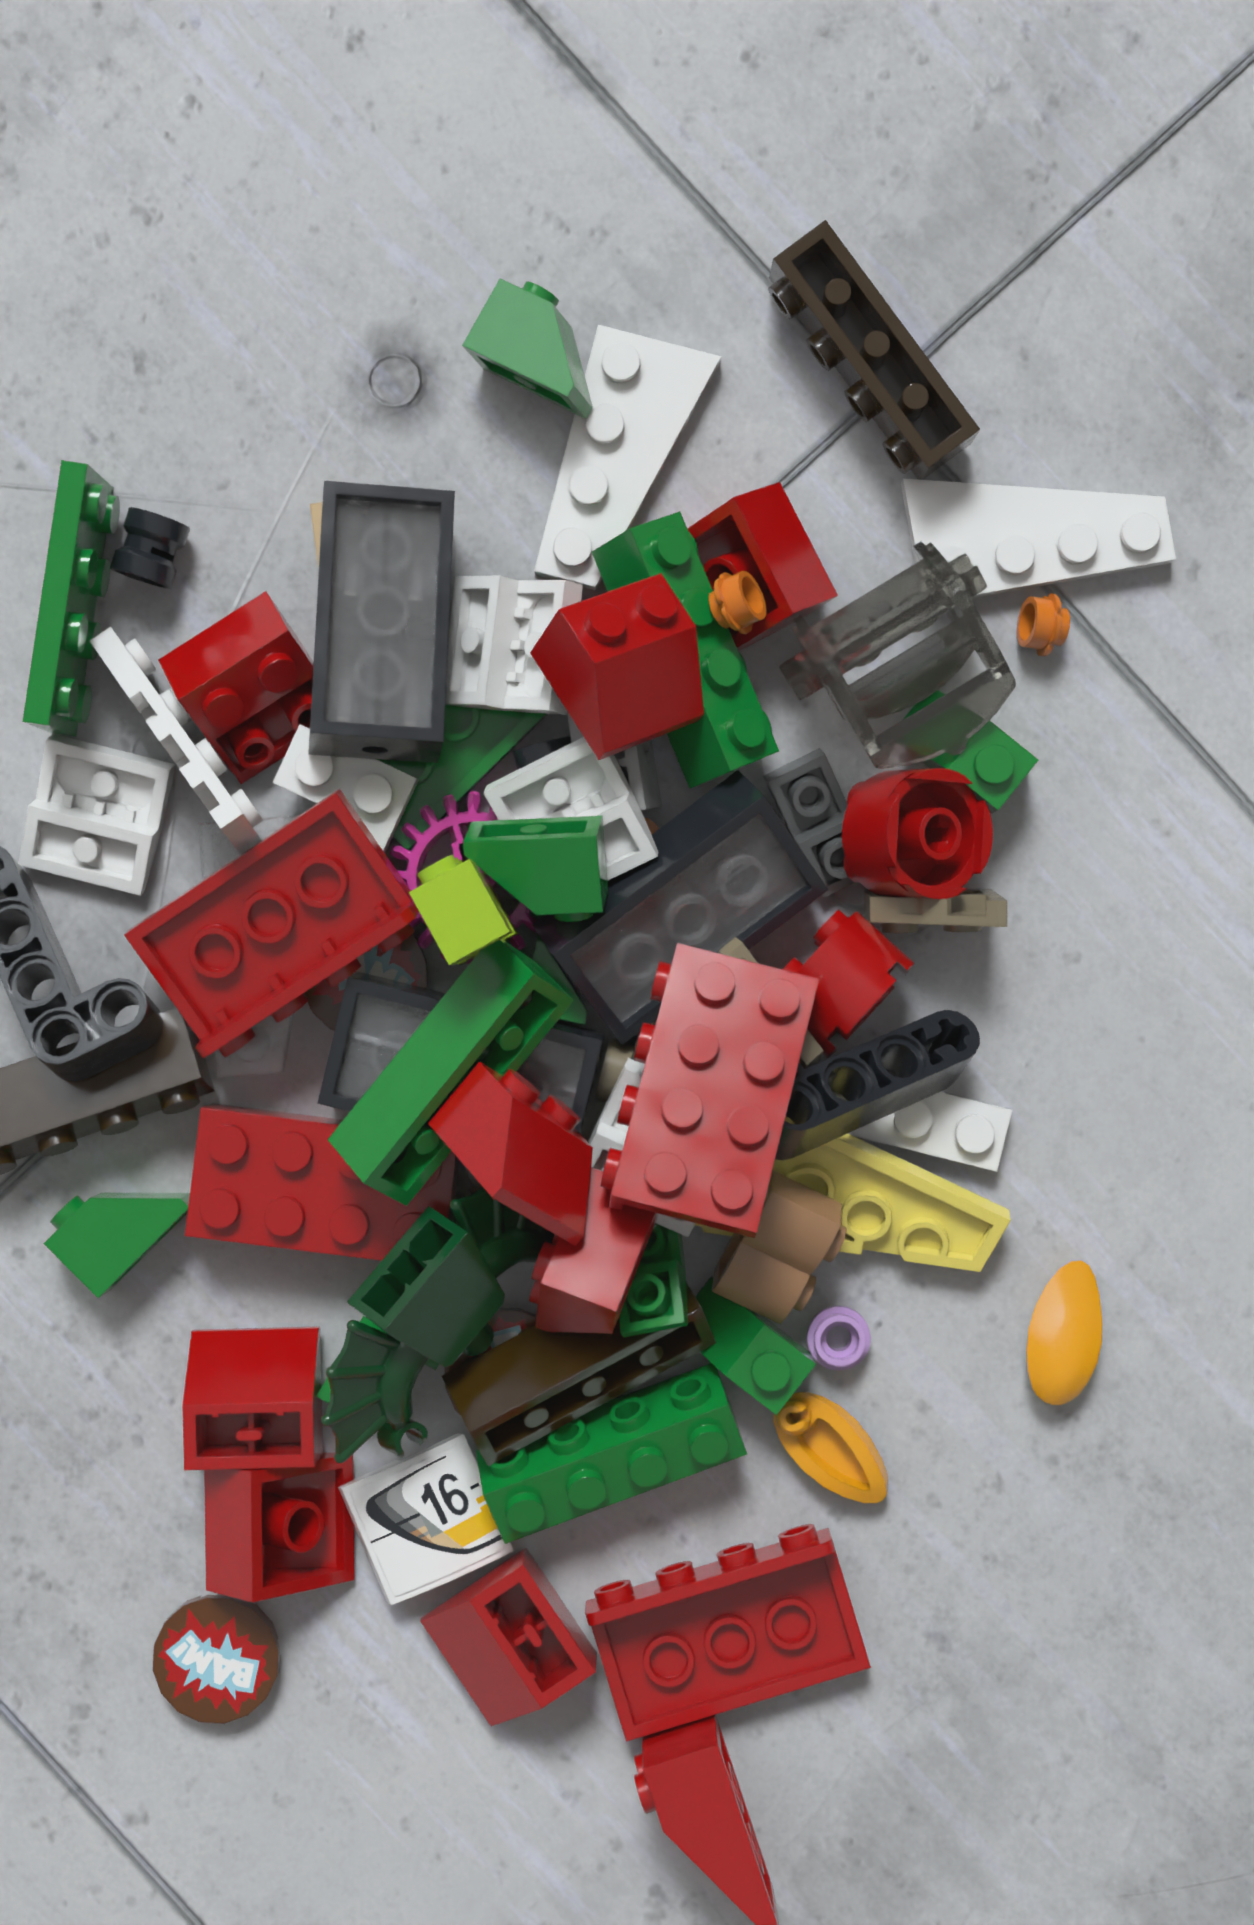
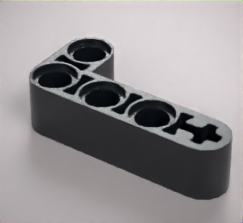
[0,846,164,1082]
[775,1010,980,1161]

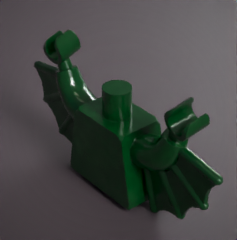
[321,1186,554,1463]

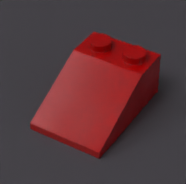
[634,1715,779,1925]

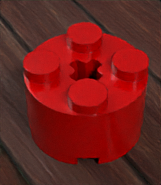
[842,768,993,899]
[783,909,915,1058]

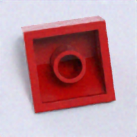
[687,482,838,651]
[530,573,704,760]
[428,1061,593,1246]
[204,1452,355,1603]

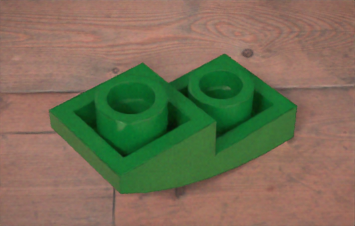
[619,1223,688,1337]

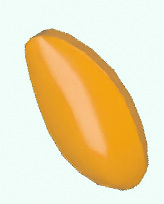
[1026,1260,1102,1405]
[773,1392,888,1503]

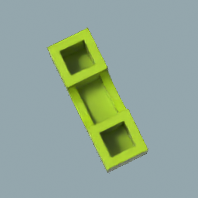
[409,855,518,965]

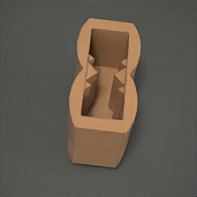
[712,1170,847,1324]

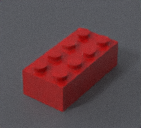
[185,1103,460,1261]

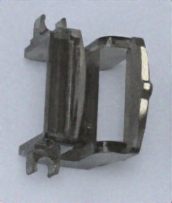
[779,541,1016,769]

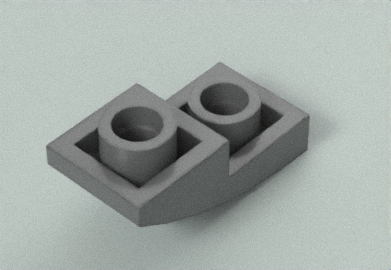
[763,748,855,898]

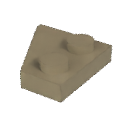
[864,889,1007,933]

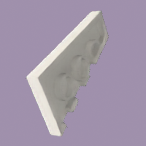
[534,325,721,590]
[901,478,1176,607]
[90,627,264,855]

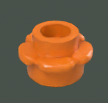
[709,571,766,634]
[1017,593,1070,656]

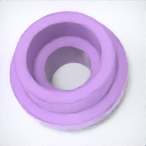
[807,1306,871,1370]

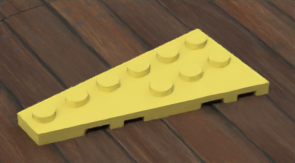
[695,1116,1011,1272]

